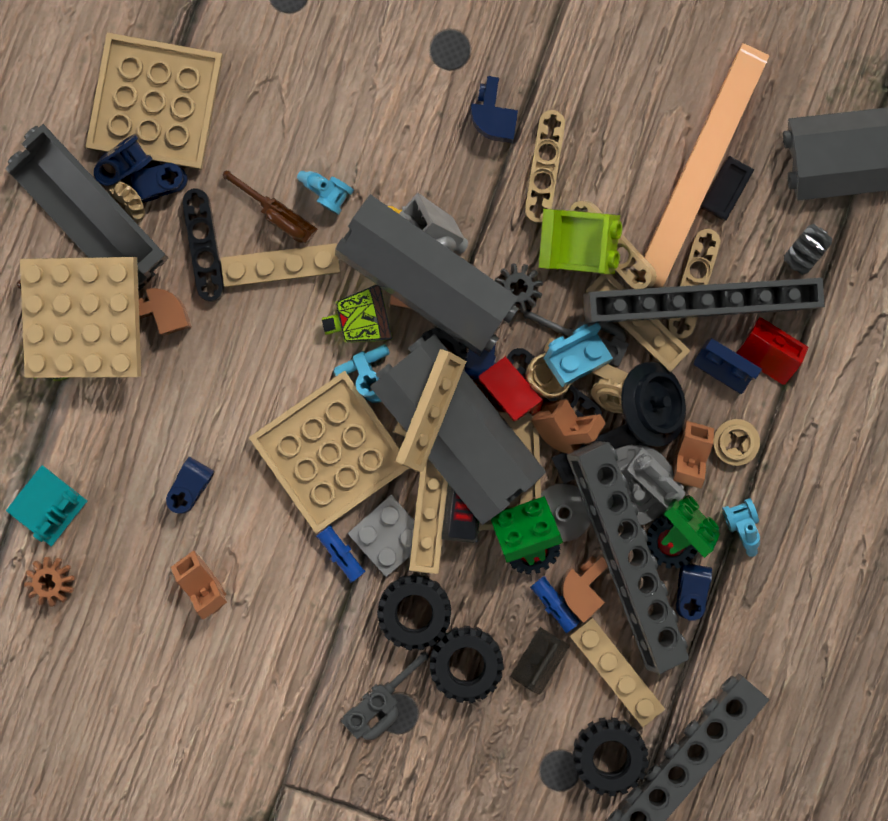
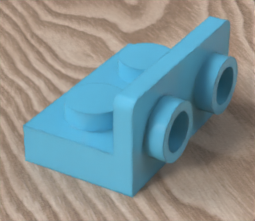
[543,323,613,387]

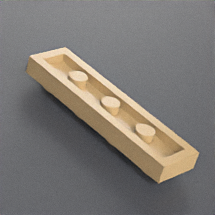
[220,243,340,287]
[585,274,690,372]
[395,349,467,473]
[409,459,449,574]
[569,617,665,727]

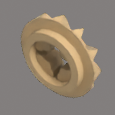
[106,181,145,224]
[591,379,623,413]
[713,419,760,466]

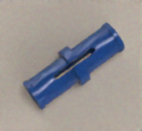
[316,525,366,583]
[530,576,580,633]

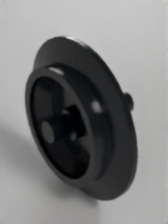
[621,362,686,447]

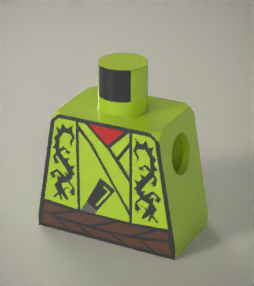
[322,285,393,343]

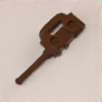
[223,170,318,243]

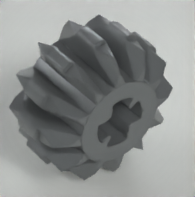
[784,224,832,275]
[495,263,543,313]

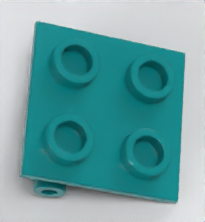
[6,465,88,547]

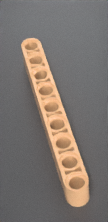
[636,43,769,288]

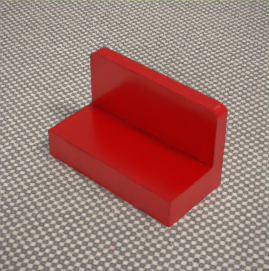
[736,316,809,385]
[479,356,543,422]

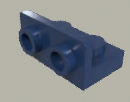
[693,338,762,394]

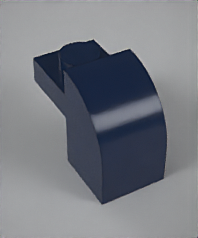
[471,76,518,143]

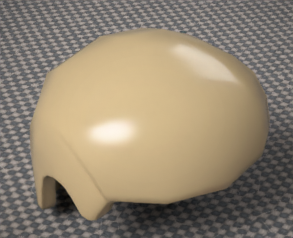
[526,353,572,398]

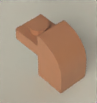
[139,288,192,336]
[531,399,606,454]
[672,421,714,489]
[170,550,227,620]
[562,555,608,623]

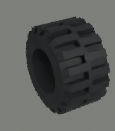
[377,574,451,651]
[430,626,504,703]
[573,717,649,797]

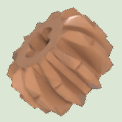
[24,556,75,607]

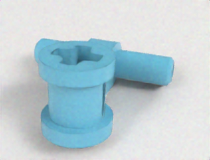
[297,171,354,215]
[334,344,390,403]
[722,498,760,557]

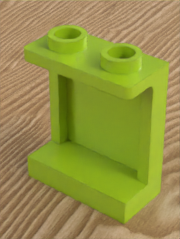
[539,209,622,274]

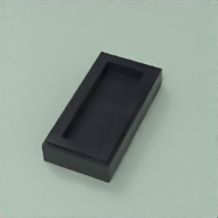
[700,156,755,221]

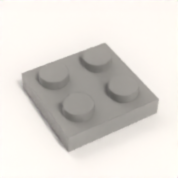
[348,494,415,577]

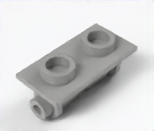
[626,447,686,508]

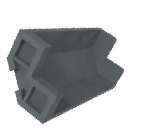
[783,107,888,201]
[5,124,168,292]
[335,194,519,356]
[370,334,546,525]

